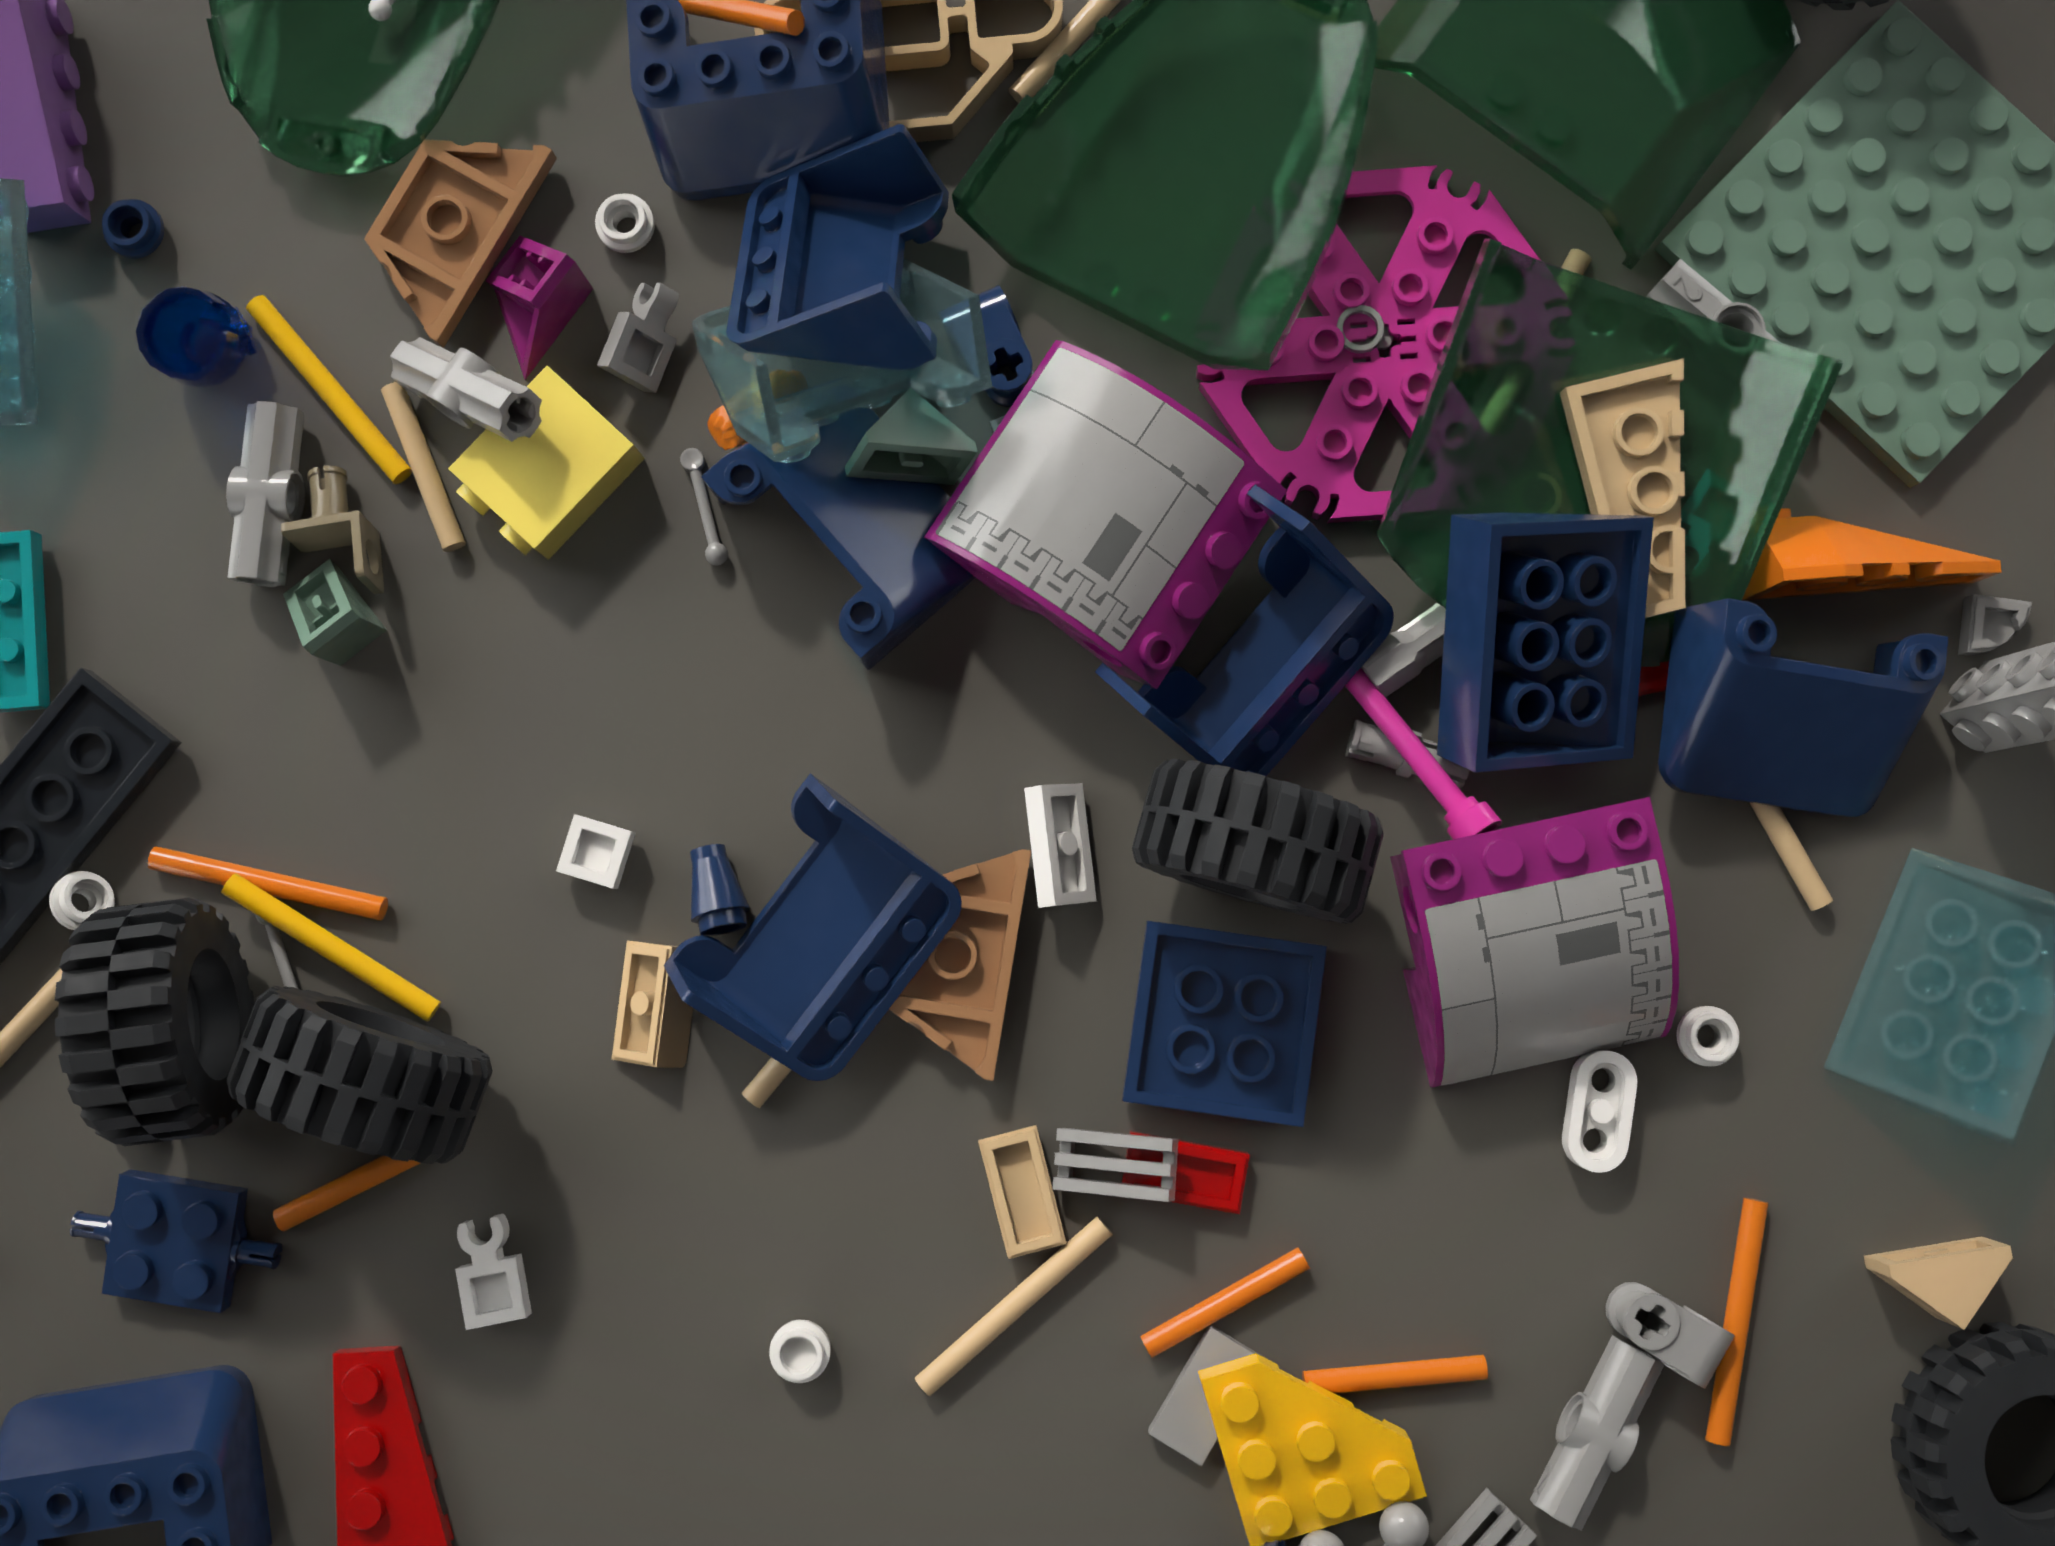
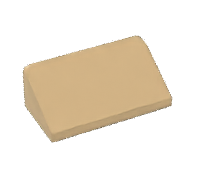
[611,941,693,1068]

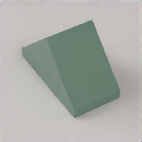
[845,388,978,485]
[283,558,387,666]

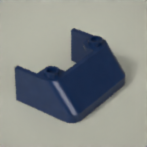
[1095,485,1394,776]

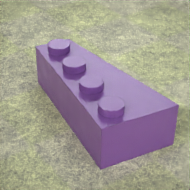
[0,0,94,233]

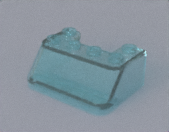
[692,260,992,463]

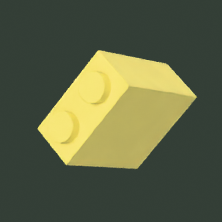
[448,365,645,560]

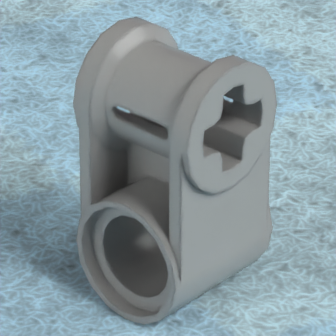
[1605,1282,1735,1389]

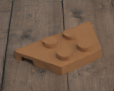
[364,140,557,348]
[889,849,1031,1081]

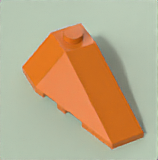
[1734,508,2002,601]

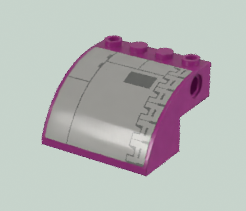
[924,340,1287,689]
[1390,797,1679,1088]

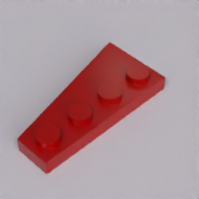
[332,1345,454,1546]

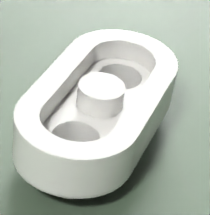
[1562,1050,1637,1173]

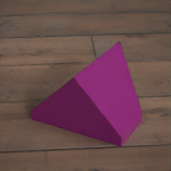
[485,235,594,380]

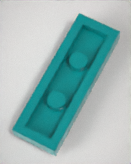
[0,530,50,713]

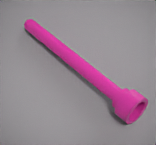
[1345,668,1502,839]

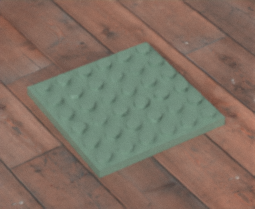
[1654,0,2055,488]

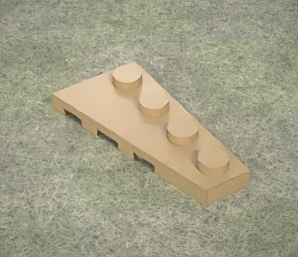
[1560,358,1686,619]

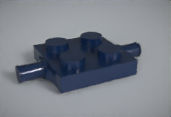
[69,1169,283,1313]

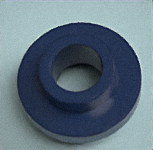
[102,199,164,259]

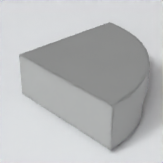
[1958,594,2032,655]

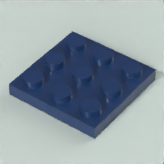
[1122,921,1327,1127]

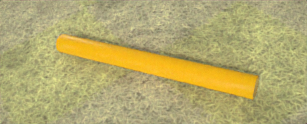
[246,295,412,484]
[221,873,441,1022]

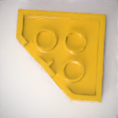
[1198,1353,1427,1546]

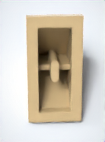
[1864,1236,2013,1330]

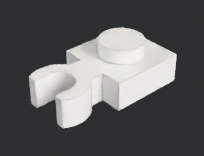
[455,1214,532,1330]

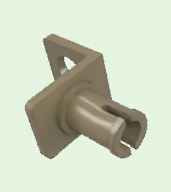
[281,465,384,594]

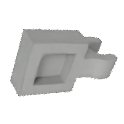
[597,283,679,393]

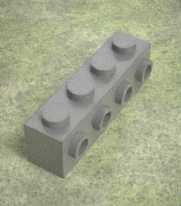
[1940,641,2055,753]

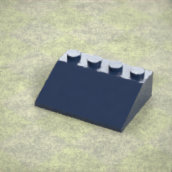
[1437,512,1654,772]

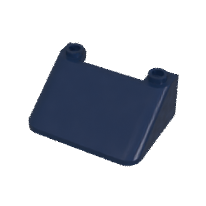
[726,124,949,371]
[701,393,976,670]
[1658,598,1948,817]
[663,773,962,1081]

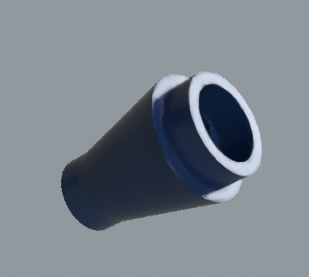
[690,844,750,936]

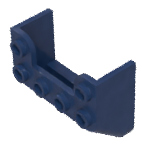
[626,0,890,201]
[0,1365,272,1546]

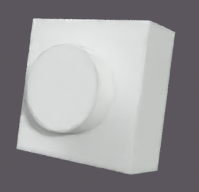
[556,814,636,889]

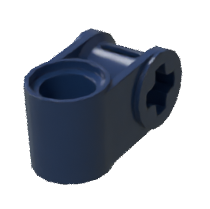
[945,285,1034,407]

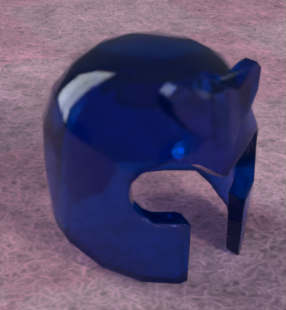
[136,286,257,388]

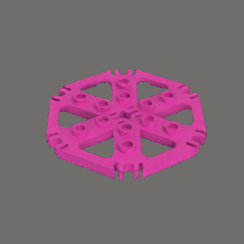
[1194,165,1574,523]

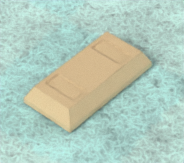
[978,1125,1067,1259]

